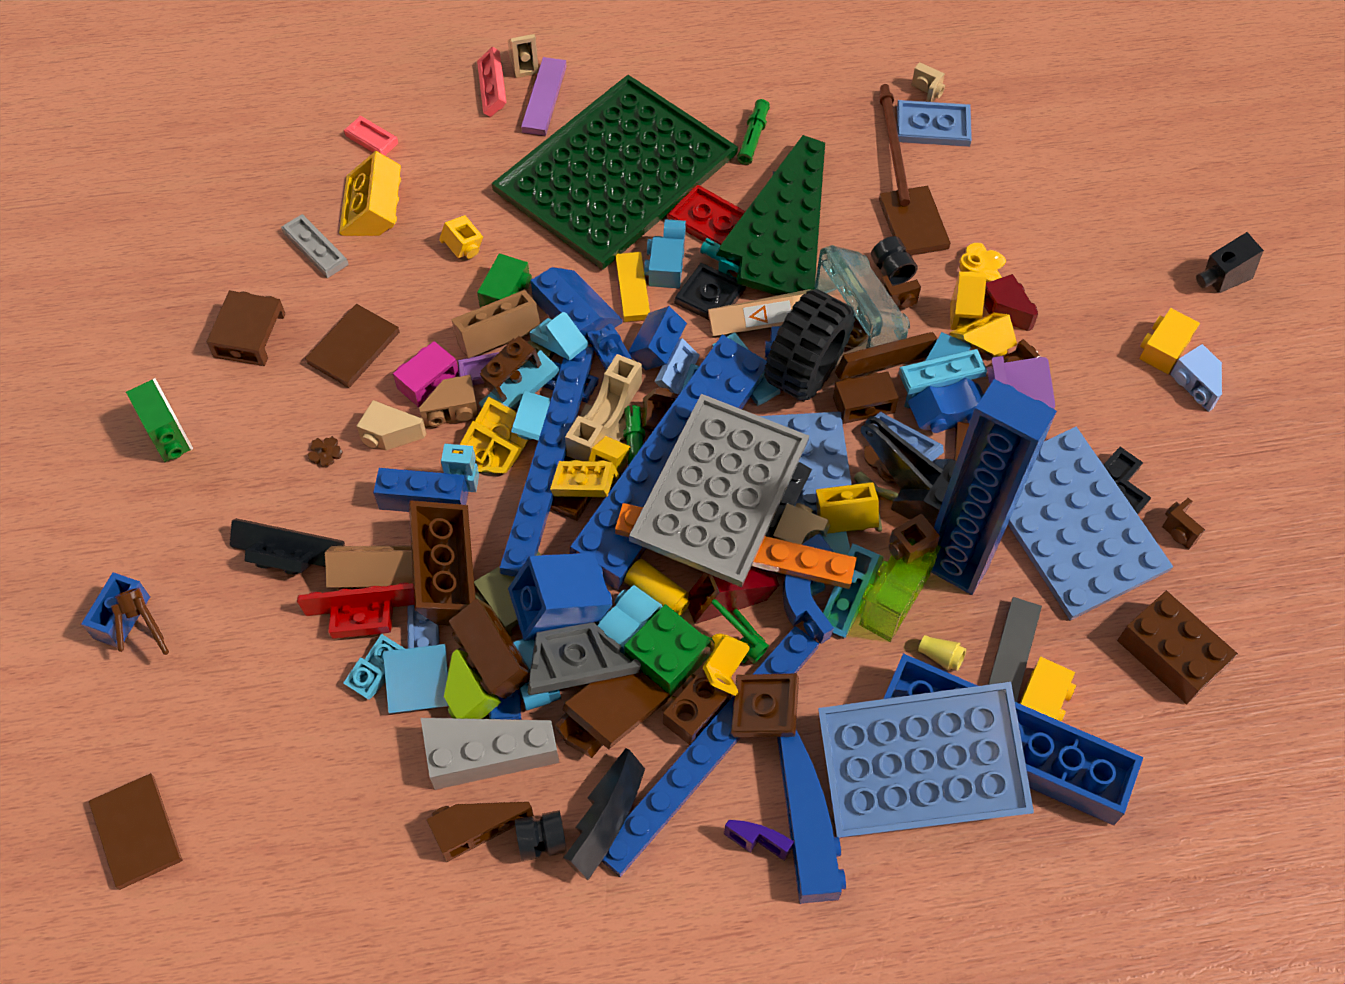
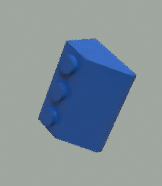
[530,267,623,345]

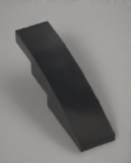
[563,748,645,880]

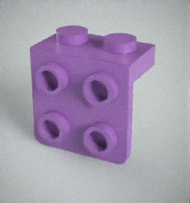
[987,356,1055,409]

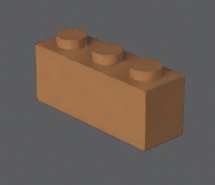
[451,290,540,359]
[325,545,413,591]

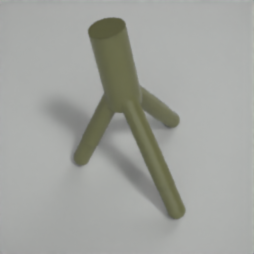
[854,471,898,532]

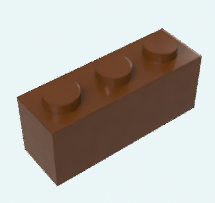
[449,599,530,699]

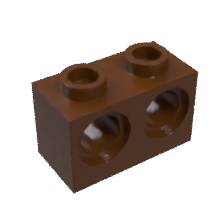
[662,669,732,745]

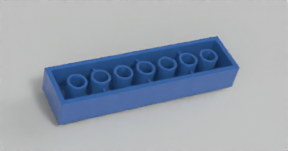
[883,653,1144,825]

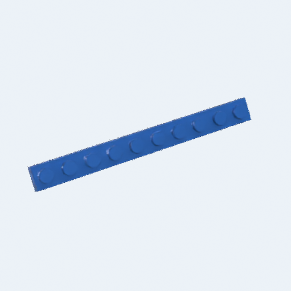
[500,347,595,577]
[602,626,819,877]

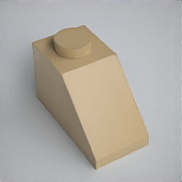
[508,34,539,78]
[357,400,426,450]

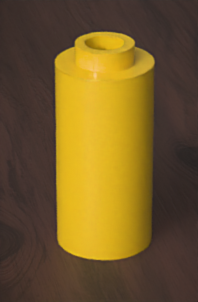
[624,559,690,615]

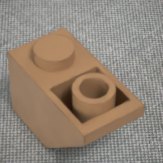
[419,375,478,427]

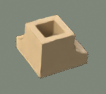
[773,503,830,545]

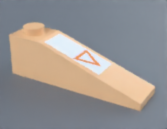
[708,289,811,336]

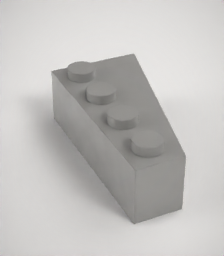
[421,718,559,790]

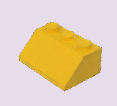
[339,151,401,236]

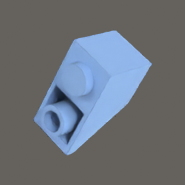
[1170,344,1222,412]

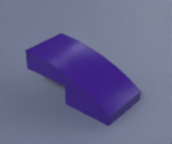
[724,820,794,861]

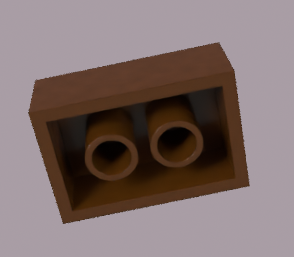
[1117,590,1238,705]

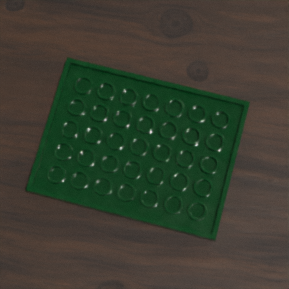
[491,75,738,270]

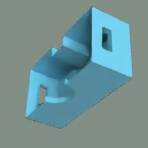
[441,444,479,492]

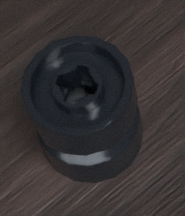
[871,236,918,286]
[515,810,567,862]

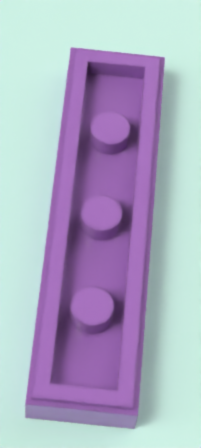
[521,57,567,136]

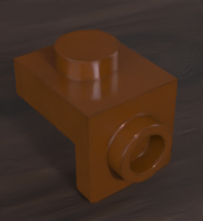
[877,275,921,312]
[641,388,679,431]
[1162,498,1205,550]
[555,713,603,758]

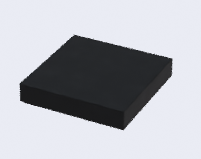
[674,263,746,320]

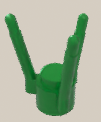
[703,599,769,664]

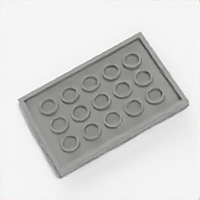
[629,394,809,587]

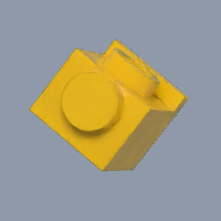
[439,215,483,259]

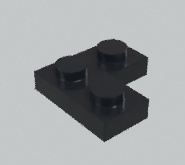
[1104,446,1151,515]

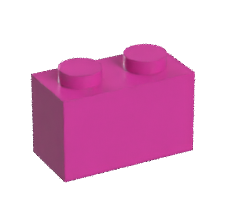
[393,341,459,408]

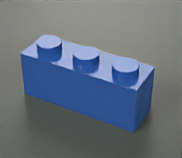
[373,468,469,512]

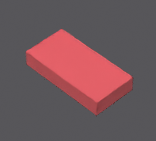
[344,116,398,156]

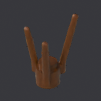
[111,588,169,655]

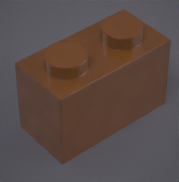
[833,371,899,424]

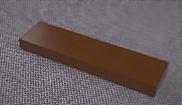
[835,332,938,380]

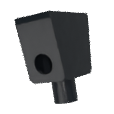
[1196,232,1264,293]

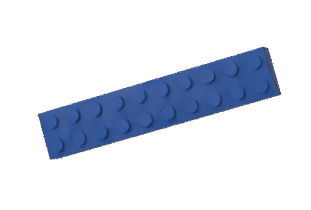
[569,334,767,591]
[920,379,1057,595]

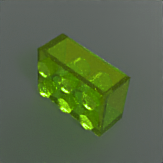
[858,544,941,642]

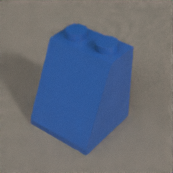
[508,553,613,641]

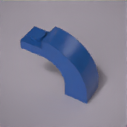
[782,533,834,644]

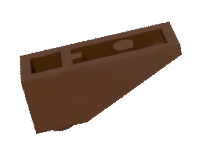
[426,801,534,862]

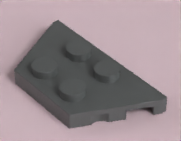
[527,622,641,695]

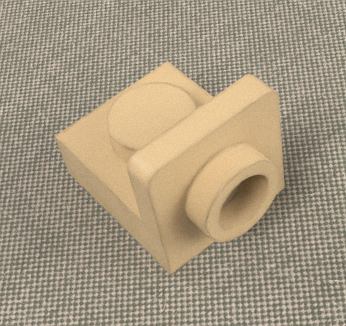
[911,62,945,102]

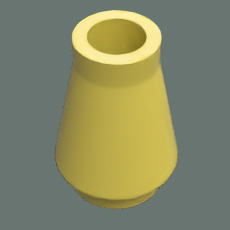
[918,635,966,671]

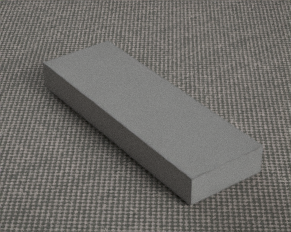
[281,214,349,278]

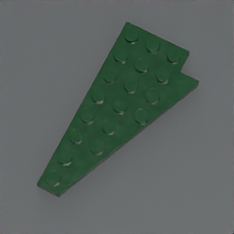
[716,135,825,296]

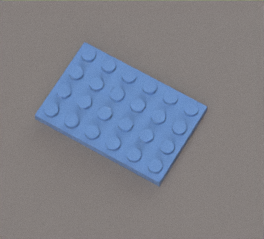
[1008,426,1173,621]
[818,682,1034,838]

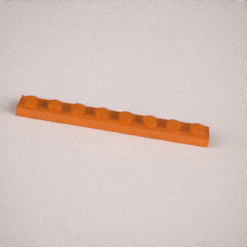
[615,503,857,589]

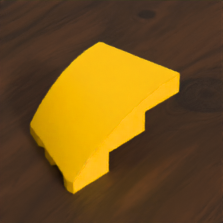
[453,397,529,473]

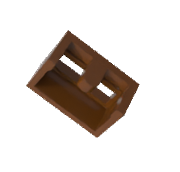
[480,336,542,402]

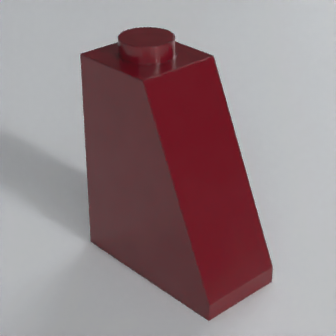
[688,566,779,623]

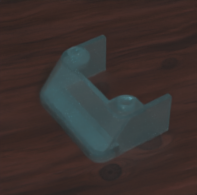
[815,245,910,348]

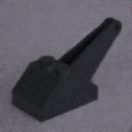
[860,416,956,528]

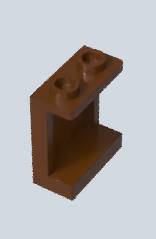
[206,290,285,366]

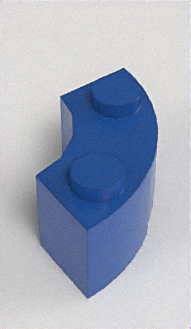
[908,378,984,433]

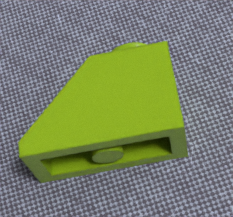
[444,649,501,719]

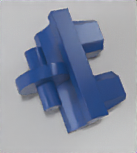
[587,323,632,370]

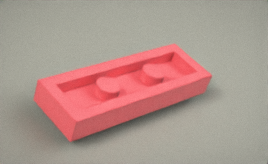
[477,47,506,117]

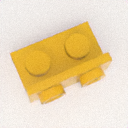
[550,460,620,497]

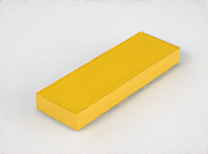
[616,252,650,322]

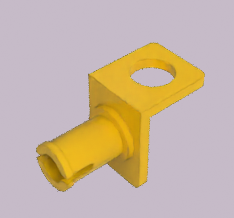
[703,633,750,696]

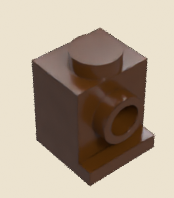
[889,513,940,564]

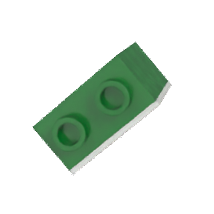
[126,378,193,463]

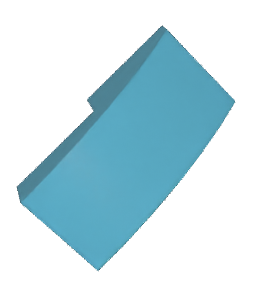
[511,390,551,440]
[343,634,405,700]

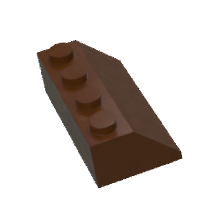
[409,501,475,626]

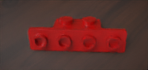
[297,583,414,639]

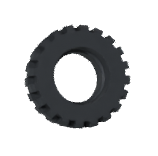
[764,289,855,401]

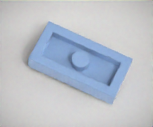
[654,338,700,394]

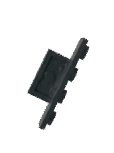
[230,518,345,575]

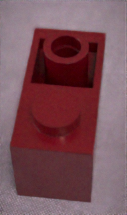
[984,274,1038,331]

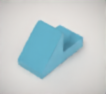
[529,312,588,360]

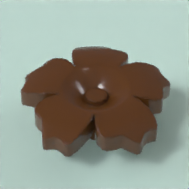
[307,436,343,467]

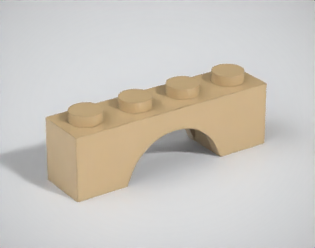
[565,354,642,461]

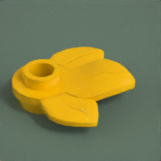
[959,243,1006,282]

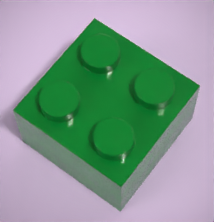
[624,604,711,698]

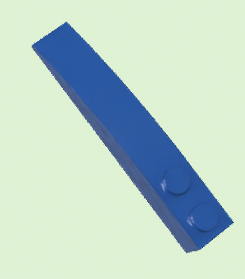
[777,730,846,904]

